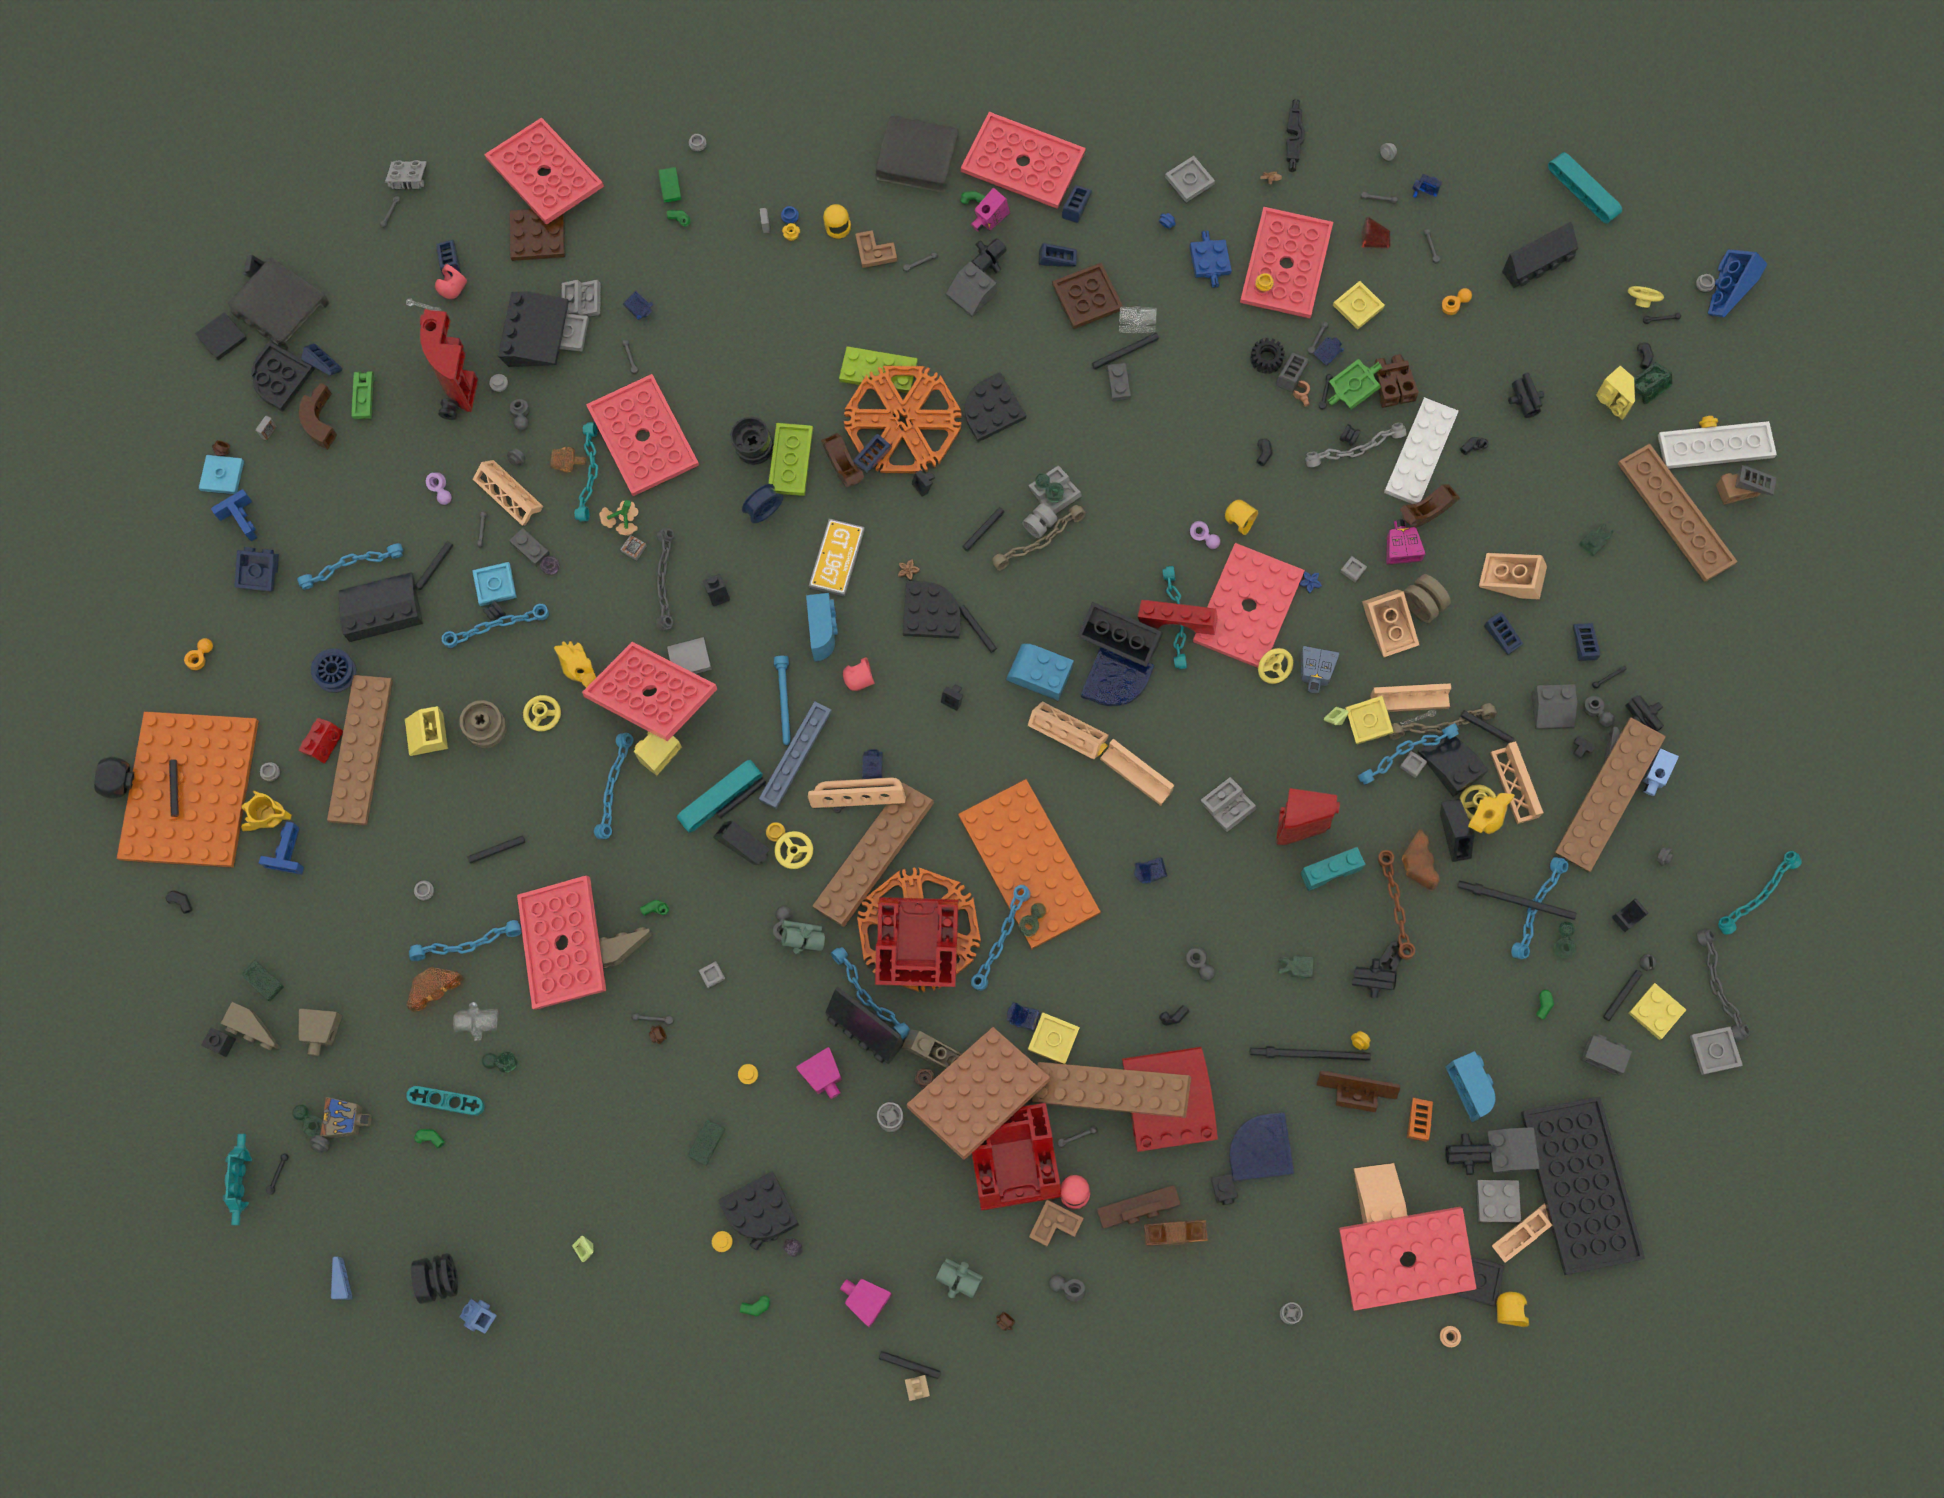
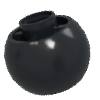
[94,757,134,799]

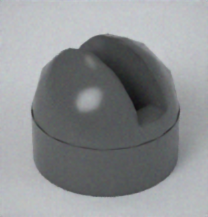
[1639,954,1657,971]

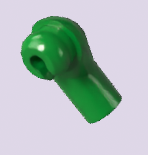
[960,191,986,204]
[667,210,691,227]
[640,900,669,916]
[1536,990,1554,1020]
[414,1129,445,1149]
[740,1296,770,1316]

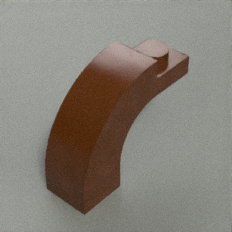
[299,383,337,450]
[821,433,865,488]
[1400,484,1460,528]

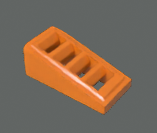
[1407,1098,1433,1142]

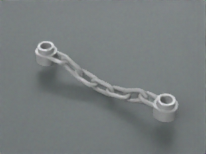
[1305,423,1406,467]

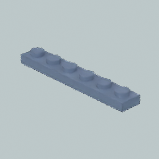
[759,701,832,809]

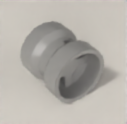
[1280,1302,1303,1324]

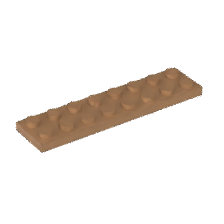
[1618,444,1738,582]
[327,675,393,826]
[1554,718,1666,872]
[812,783,934,927]
[1032,1062,1191,1118]

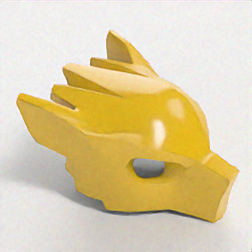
[554,641,597,688]
[241,791,292,831]
[1468,793,1515,834]

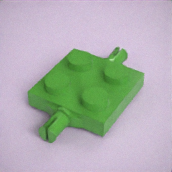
[1327,359,1382,410]

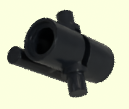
[971,239,1007,273]
[1508,373,1544,418]
[1625,695,1664,731]
[1352,958,1397,998]
[1445,1133,1492,1175]

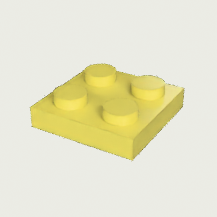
[1333,281,1385,330]
[1345,696,1394,745]
[1628,983,1686,1040]
[1028,1013,1080,1064]

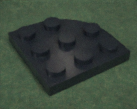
[251,341,314,412]
[965,372,1026,442]
[903,581,961,639]
[718,1171,799,1240]

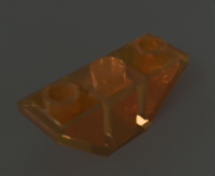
[1402,829,1439,890]
[407,967,464,1012]
[1144,1220,1208,1246]

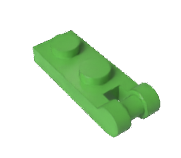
[351,371,375,419]

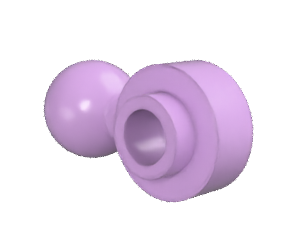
[426,472,452,505]
[1190,521,1220,549]

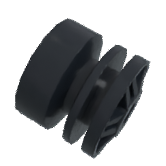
[730,417,774,465]
[411,1253,458,1304]

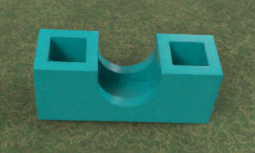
[1300,847,1365,891]

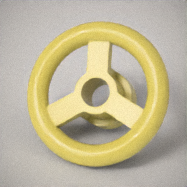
[1628,286,1664,308]
[1258,648,1293,684]
[523,695,561,731]
[1459,784,1496,820]
[774,831,813,869]

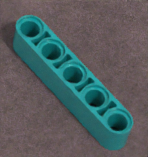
[1548,152,1622,224]
[677,760,763,833]

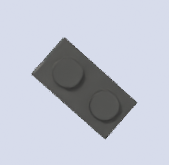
[1107,363,1131,401]
[509,528,550,567]

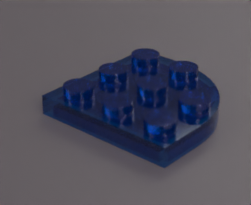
[1081,647,1155,706]
[1229,1112,1294,1181]

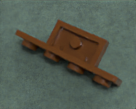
[1317,1071,1400,1113]
[1097,1185,1180,1228]

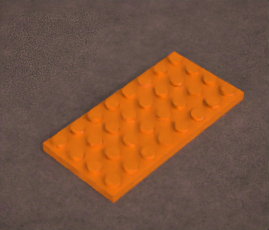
[958,779,1101,950]

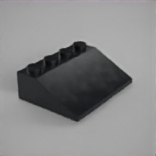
[498,291,569,367]
[339,572,423,642]
[825,986,903,1064]

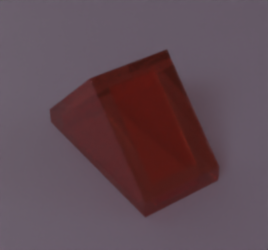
[1362,217,1390,248]

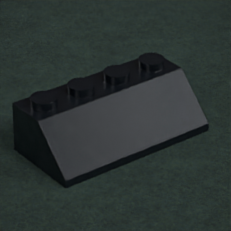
[1502,222,1578,288]
[1077,602,1163,667]

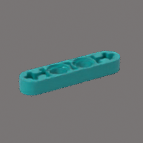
[406,1086,485,1116]

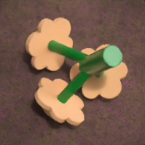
[599,500,639,535]

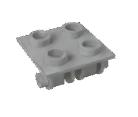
[385,160,427,189]

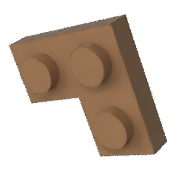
[855,230,897,268]
[1029,1200,1084,1247]

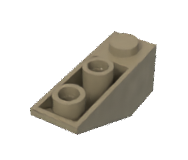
[599,927,652,969]
[221,1002,281,1050]
[902,1030,962,1069]

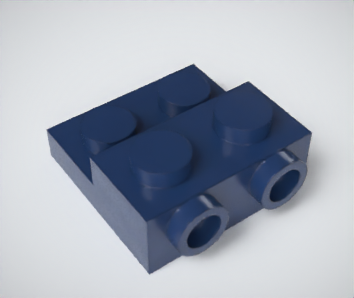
[234,547,279,591]

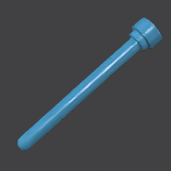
[774,656,791,745]

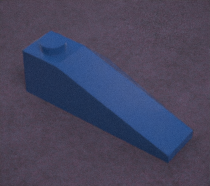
[1708,249,1767,317]

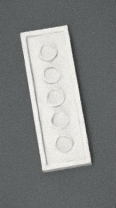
[1384,397,1458,504]
[1658,421,1777,469]

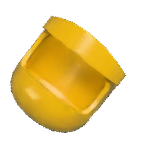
[823,204,851,239]
[1225,500,1258,535]
[1497,1292,1529,1327]

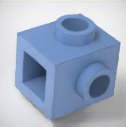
[459,1299,497,1333]

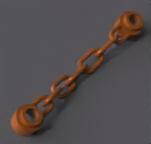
[1378,850,1415,960]

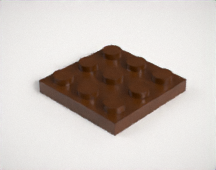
[510,209,565,261]
[1052,263,1123,329]

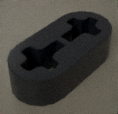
[1380,941,1406,971]

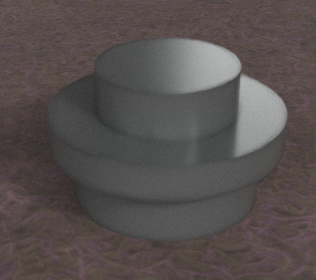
[507,449,525,466]
[1656,847,1674,866]
[309,1135,330,1153]

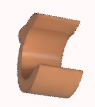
[1293,381,1310,407]

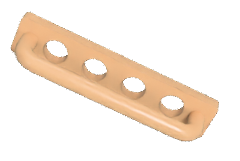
[808,778,906,808]

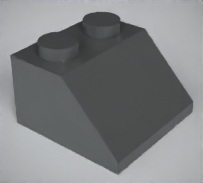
[946,261,997,317]
[1532,684,1577,729]
[1488,1127,1541,1174]

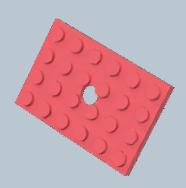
[961,112,1086,209]
[484,118,604,225]
[1240,207,1333,318]
[586,374,699,496]
[1193,543,1305,668]
[582,642,717,742]
[517,876,606,1010]
[1339,1206,1476,1311]

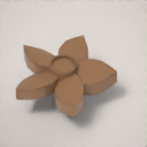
[1260,172,1282,184]
[898,559,920,581]

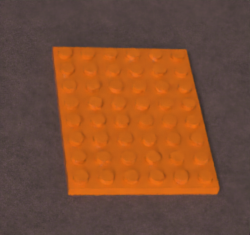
[117,712,259,868]

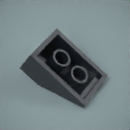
[1418,734,1488,797]

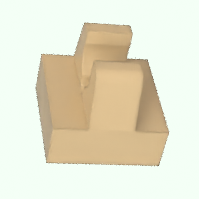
[905,1375,930,1401]

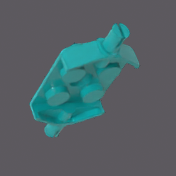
[223,1134,252,1226]

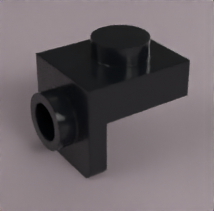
[703,574,730,607]
[1612,899,1648,932]

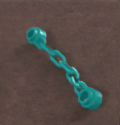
[575,422,598,522]
[1163,566,1187,669]
[1718,851,1802,935]

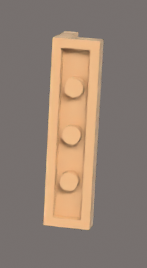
[473,460,543,526]
[1370,683,1451,712]
[1028,701,1109,759]
[1100,739,1174,806]
[1490,741,1543,824]

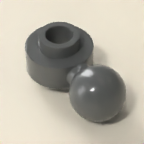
[510,399,529,430]
[1583,696,1615,727]
[773,906,792,942]
[1186,946,1215,980]
[1049,1275,1085,1302]

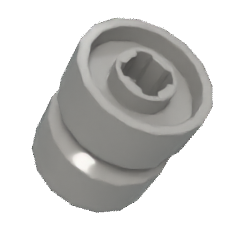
[1022,503,1058,539]
[877,1102,904,1132]

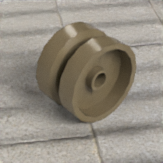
[1404,574,1451,623]
[460,700,507,748]

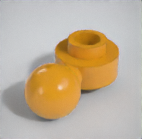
[1442,288,1472,315]
[184,638,213,670]

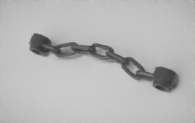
[656,528,674,631]
[1697,929,1750,1041]

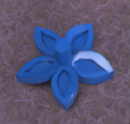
[1299,572,1322,594]

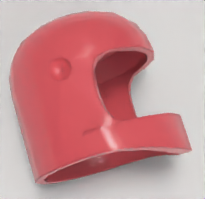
[435,264,467,299]
[843,657,875,691]
[1061,1175,1090,1210]

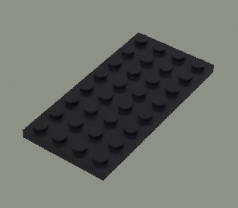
[1521,1097,1645,1275]

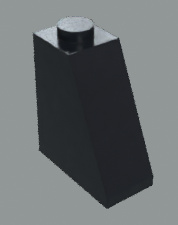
[1440,799,1475,862]
[713,821,770,865]

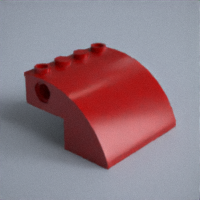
[420,309,478,412]
[875,897,959,987]
[1122,1047,1218,1152]
[972,1103,1062,1211]

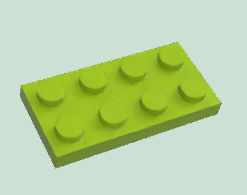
[839,346,918,393]
[769,423,813,496]

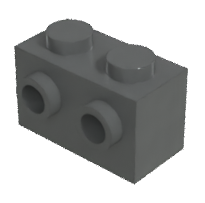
[1581,1034,1632,1076]

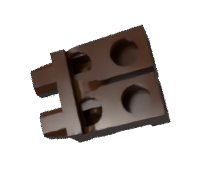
[1374,354,1419,408]

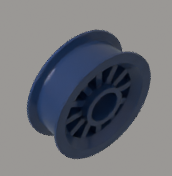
[742,484,783,523]
[311,648,356,693]

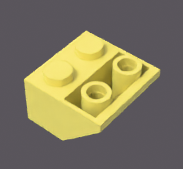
[1596,366,1635,420]
[405,706,448,756]
[634,731,682,776]

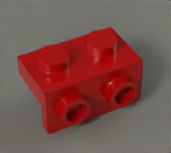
[298,718,343,763]

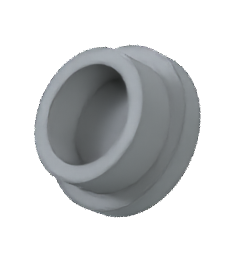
[689,134,706,151]
[1380,143,1397,161]
[1696,274,1715,292]
[489,374,508,392]
[260,762,280,781]
[414,881,434,900]

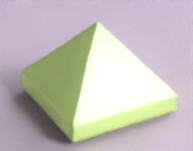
[1324,707,1349,725]
[572,1236,593,1262]

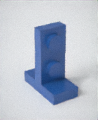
[211,489,257,541]
[259,821,304,875]

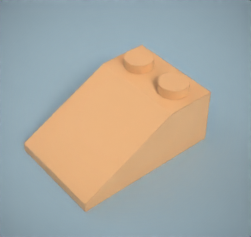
[1479,553,1547,599]
[1362,589,1419,657]
[1353,1163,1408,1223]

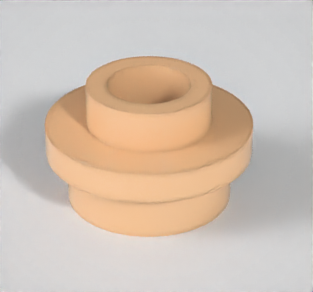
[1440,1326,1461,1347]

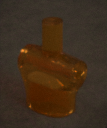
[551,447,586,472]

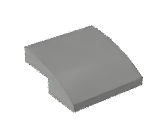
[562,280,601,317]
[1029,466,1082,514]
[667,637,712,674]
[1201,777,1256,832]

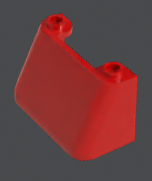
[1276,788,1340,845]

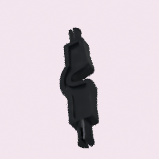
[1286,99,1305,172]

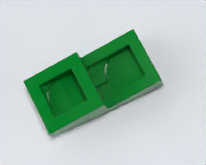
[659,167,682,203]

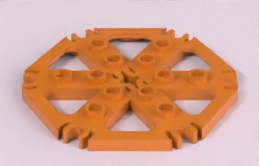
[844,366,961,473]
[857,867,981,992]

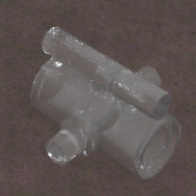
[1119,306,1157,333]
[453,1003,499,1041]

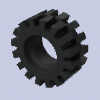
[1250,338,1285,374]

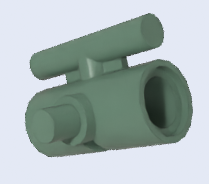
[781,920,825,954]
[935,1258,983,1298]

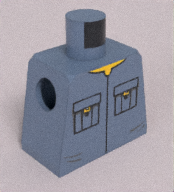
[1301,646,1339,693]

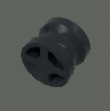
[438,398,459,420]
[1339,424,1361,447]
[483,600,506,621]

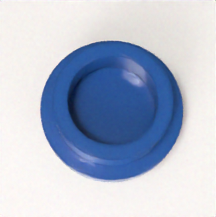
[781,206,799,224]
[1159,213,1176,229]

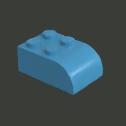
[806,593,838,661]
[1006,644,1074,701]
[1446,1051,1495,1122]

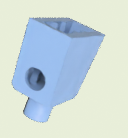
[1642,748,1679,796]

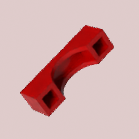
[1138,600,1218,635]

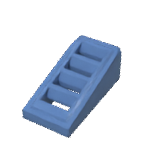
[331,1257,352,1300]

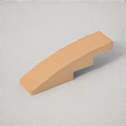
[1492,1203,1552,1263]

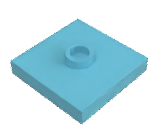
[199,455,244,494]
[472,562,517,606]

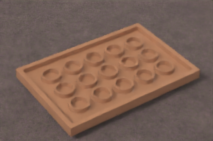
[907,1027,1050,1160]

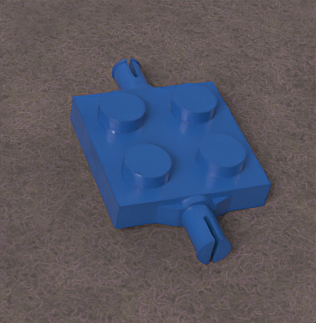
[1189,230,1232,288]

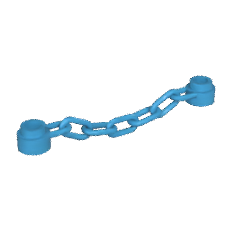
[297,543,403,590]
[442,604,549,648]
[1357,723,1459,785]
[594,733,633,839]
[1511,857,1568,959]
[971,885,1031,991]
[409,920,522,961]
[831,947,910,1040]

